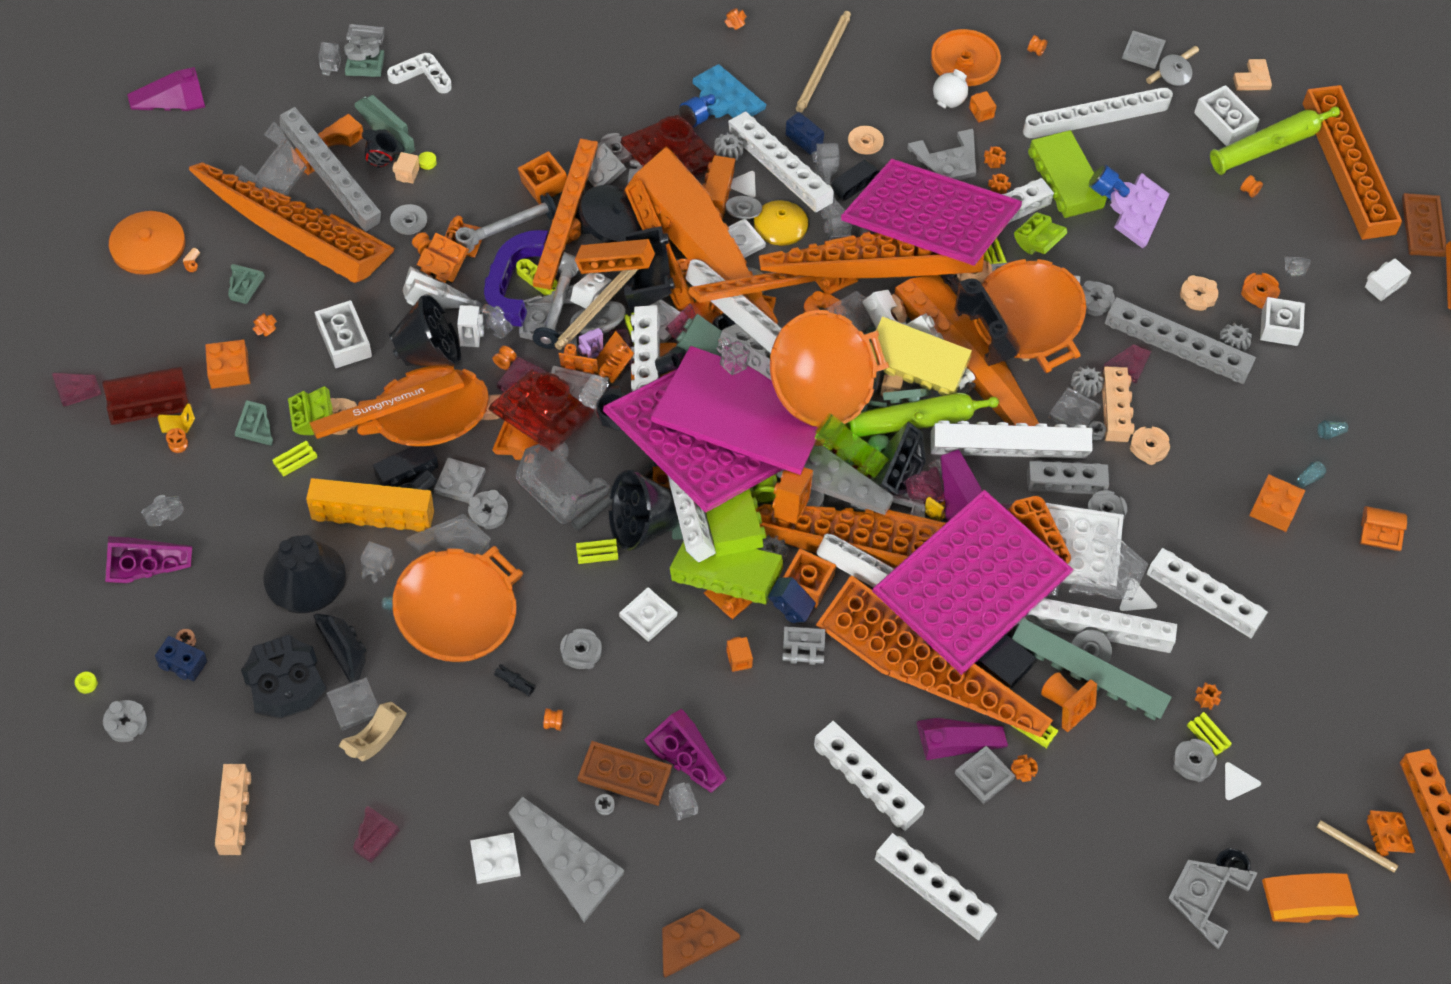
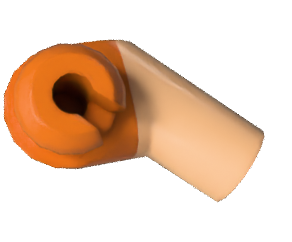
[183,248,200,272]

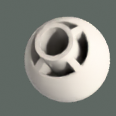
[933,69,968,109]

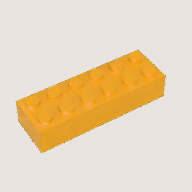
[306,478,434,532]

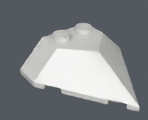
[403,266,482,309]

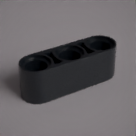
[830,159,880,201]

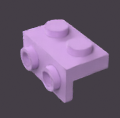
[577,328,603,359]

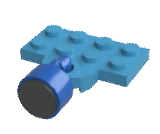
[679,64,766,128]

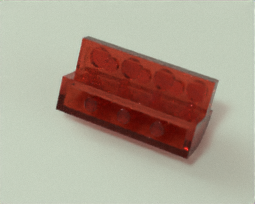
[102,367,190,425]

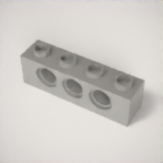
[718,324,771,379]
[1027,460,1109,494]

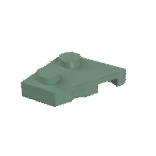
[345,50,385,77]
[228,264,265,304]
[883,388,931,404]
[235,400,273,446]

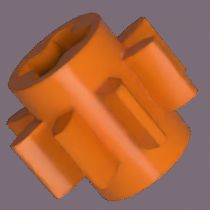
[725,8,747,30]
[984,146,1006,168]
[988,173,1011,194]
[252,313,277,337]
[1195,682,1222,710]
[1011,754,1038,782]

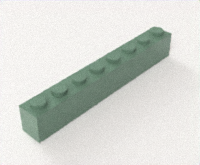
[1012,618,1172,721]

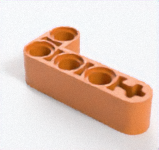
[1008,496,1071,564]

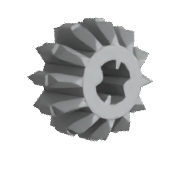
[714,132,744,161]
[1219,322,1252,352]
[1071,365,1104,398]

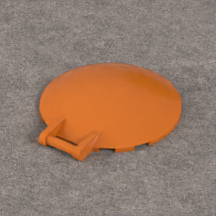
[973,259,1086,374]
[770,310,889,428]
[357,366,489,446]
[392,546,524,662]

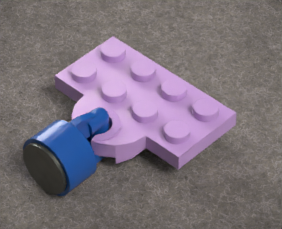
[1089,165,1169,248]

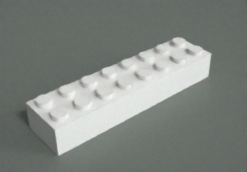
[930,421,1092,459]

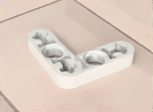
[387,53,452,93]

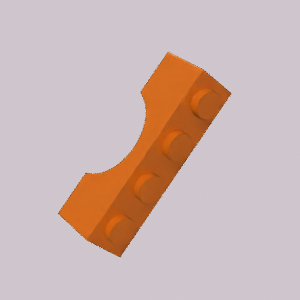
[292,114,363,175]

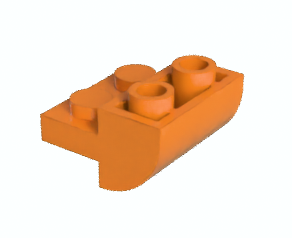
[492,415,545,461]
[1360,506,1407,551]

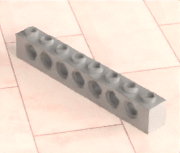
[280,107,381,232]
[1105,297,1256,384]

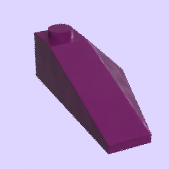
[127,67,205,111]
[940,449,982,522]
[105,536,192,583]
[644,709,727,793]
[916,718,1008,760]

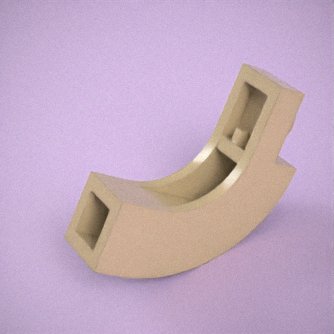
[339,702,407,762]

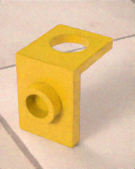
[158,404,195,433]
[925,496,945,522]

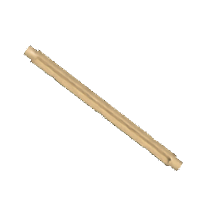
[796,11,851,113]
[555,269,639,350]

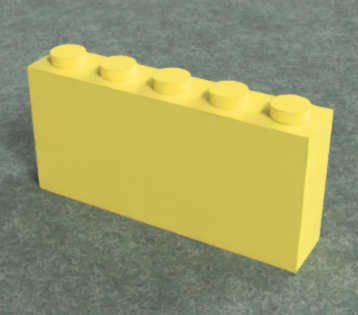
[870,316,972,396]

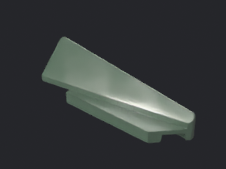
[355,95,415,160]

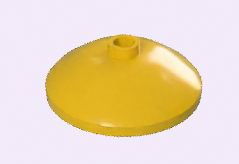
[754,200,808,246]

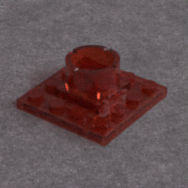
[620,114,717,175]
[488,369,595,452]

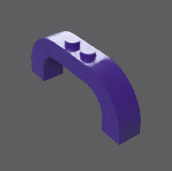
[484,230,549,327]

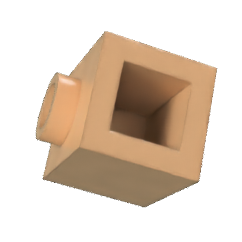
[393,152,420,184]

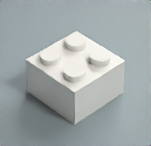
[1260,297,1305,346]

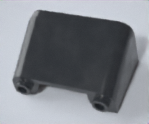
[618,226,675,313]
[954,278,1020,366]

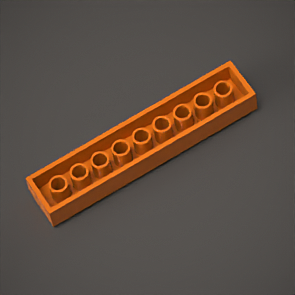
[1302,85,1402,240]

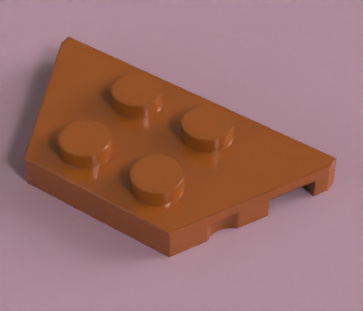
[662,908,740,978]

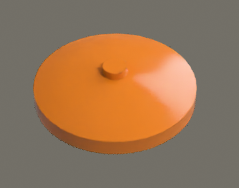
[931,29,1001,86]
[109,211,185,275]

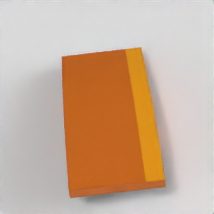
[1262,873,1359,923]

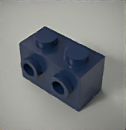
[785,112,824,155]
[768,577,816,623]
[155,636,208,681]

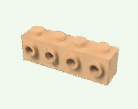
[1101,367,1134,442]
[215,764,251,855]

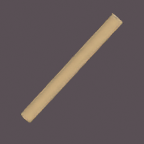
[1146,46,1199,84]
[1317,820,1398,873]

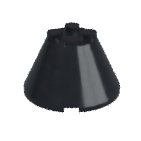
[389,294,461,366]
[608,470,678,551]
[263,535,346,613]

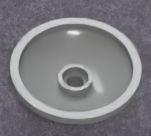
[570,301,626,335]

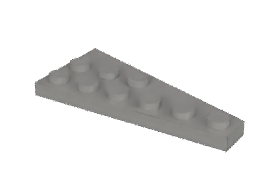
[777,446,893,515]
[509,797,624,923]

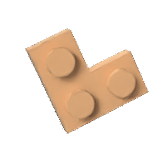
[1233,59,1272,91]

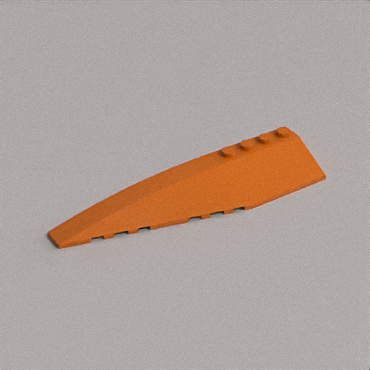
[626,147,778,324]
[189,162,395,283]
[759,232,984,278]
[894,275,1039,426]
[755,504,946,569]
[816,575,1053,737]

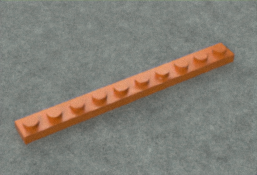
[533,139,598,290]

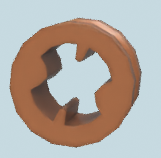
[176,629,196,647]

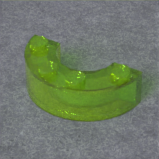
[814,413,889,478]

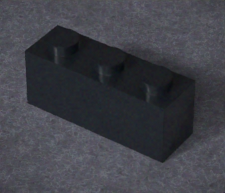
[373,446,439,487]

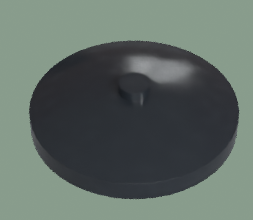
[579,185,642,243]

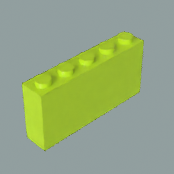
[1028,130,1107,218]
[706,487,766,557]
[670,541,783,604]

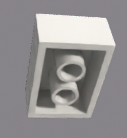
[1194,85,1260,146]
[315,300,372,369]

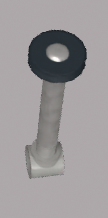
[455,193,557,253]
[532,252,579,349]

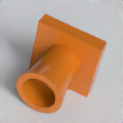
[1041,672,1097,732]

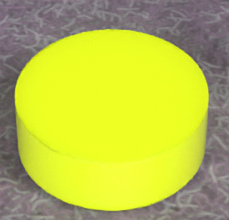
[419,152,437,170]
[75,672,97,694]

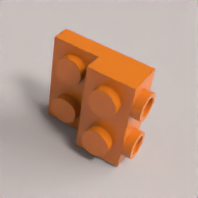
[417,233,469,283]

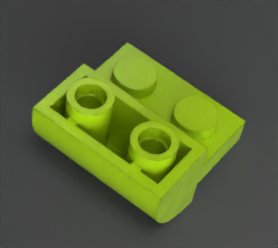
[1014,212,1067,255]
[288,386,333,435]

